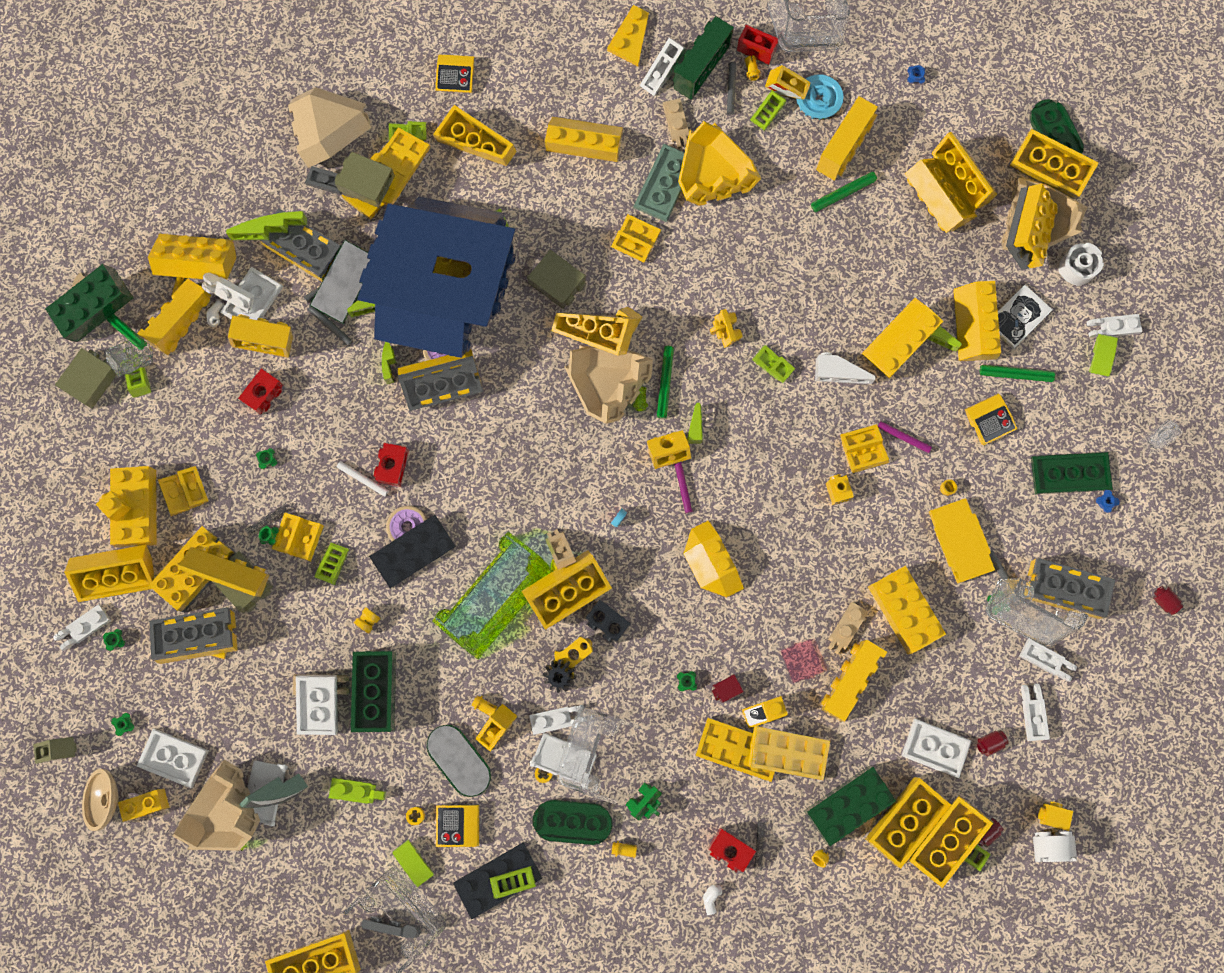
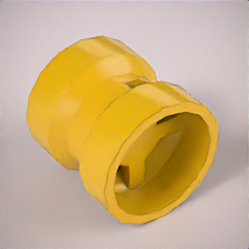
[353,607,381,634]

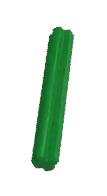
[811,172,877,212]
[107,314,147,350]
[657,345,674,419]
[979,365,1055,382]

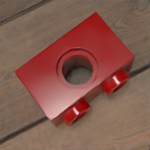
[736,25,779,65]
[238,368,284,415]
[374,443,409,487]
[708,827,756,873]

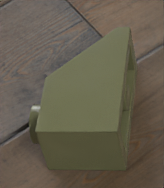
[33,737,77,764]

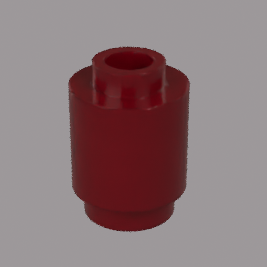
[1153,586,1184,615]
[977,730,1009,757]
[978,817,1004,848]

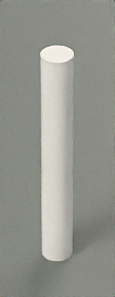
[337,461,389,497]

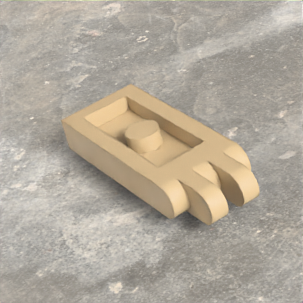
[663,98,689,148]
[545,529,576,569]
[828,602,868,655]

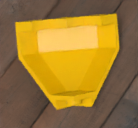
[678,121,761,206]

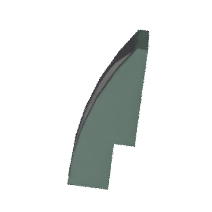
[239,774,308,808]

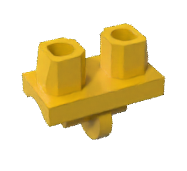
[710,309,743,348]

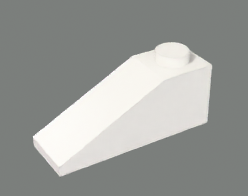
[640,38,688,96]
[815,352,875,384]

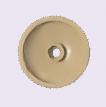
[82,769,119,831]

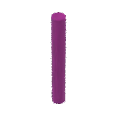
[878,421,932,453]
[674,461,693,514]

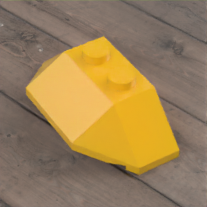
[683,520,744,598]

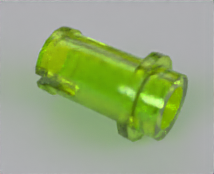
[633,386,648,412]

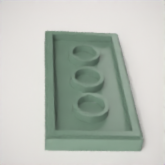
[633,144,685,222]

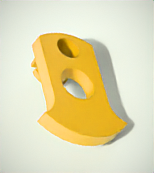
[554,636,593,674]

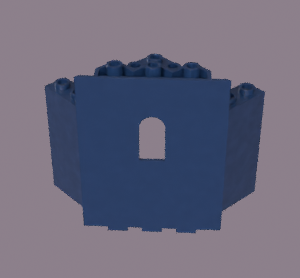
[357,196,516,358]

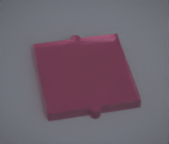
[781,639,823,683]

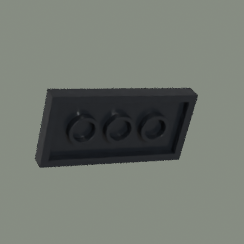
[369,514,456,589]
[453,842,543,920]

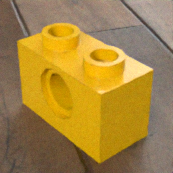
[647,430,691,469]
[118,788,170,822]

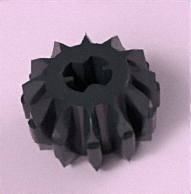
[543,658,577,693]

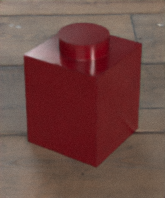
[711,674,744,703]

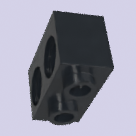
[586,600,631,643]

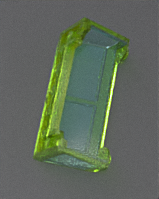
[432,532,553,660]

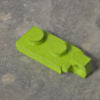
[328,778,386,804]

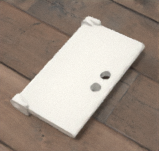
[530,733,597,788]
[248,760,288,826]

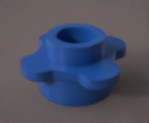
[907,65,925,84]
[1096,490,1120,513]

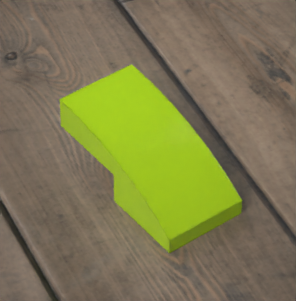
[388,121,427,141]
[1089,333,1118,376]
[382,342,397,384]
[752,345,795,383]
[392,839,434,888]

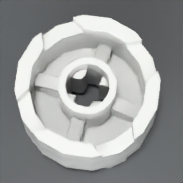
[1058,243,1104,286]
[1033,832,1077,862]

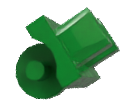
[626,783,663,821]

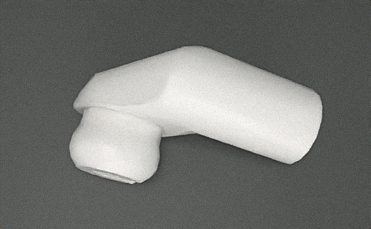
[206,300,225,327]
[703,885,722,915]

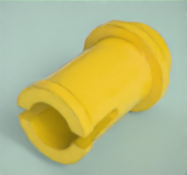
[744,56,761,81]
[471,695,498,717]
[611,840,637,858]

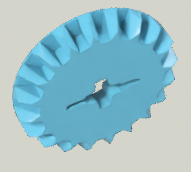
[796,75,843,120]

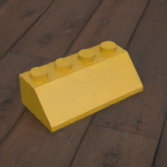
[545,116,623,162]
[931,132,997,212]
[905,158,977,233]
[953,281,1001,361]
[862,298,944,379]
[64,545,155,602]
[177,545,269,597]

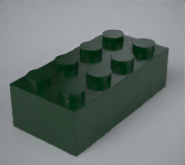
[673,16,734,100]
[45,264,134,342]
[351,651,396,732]
[804,766,896,847]

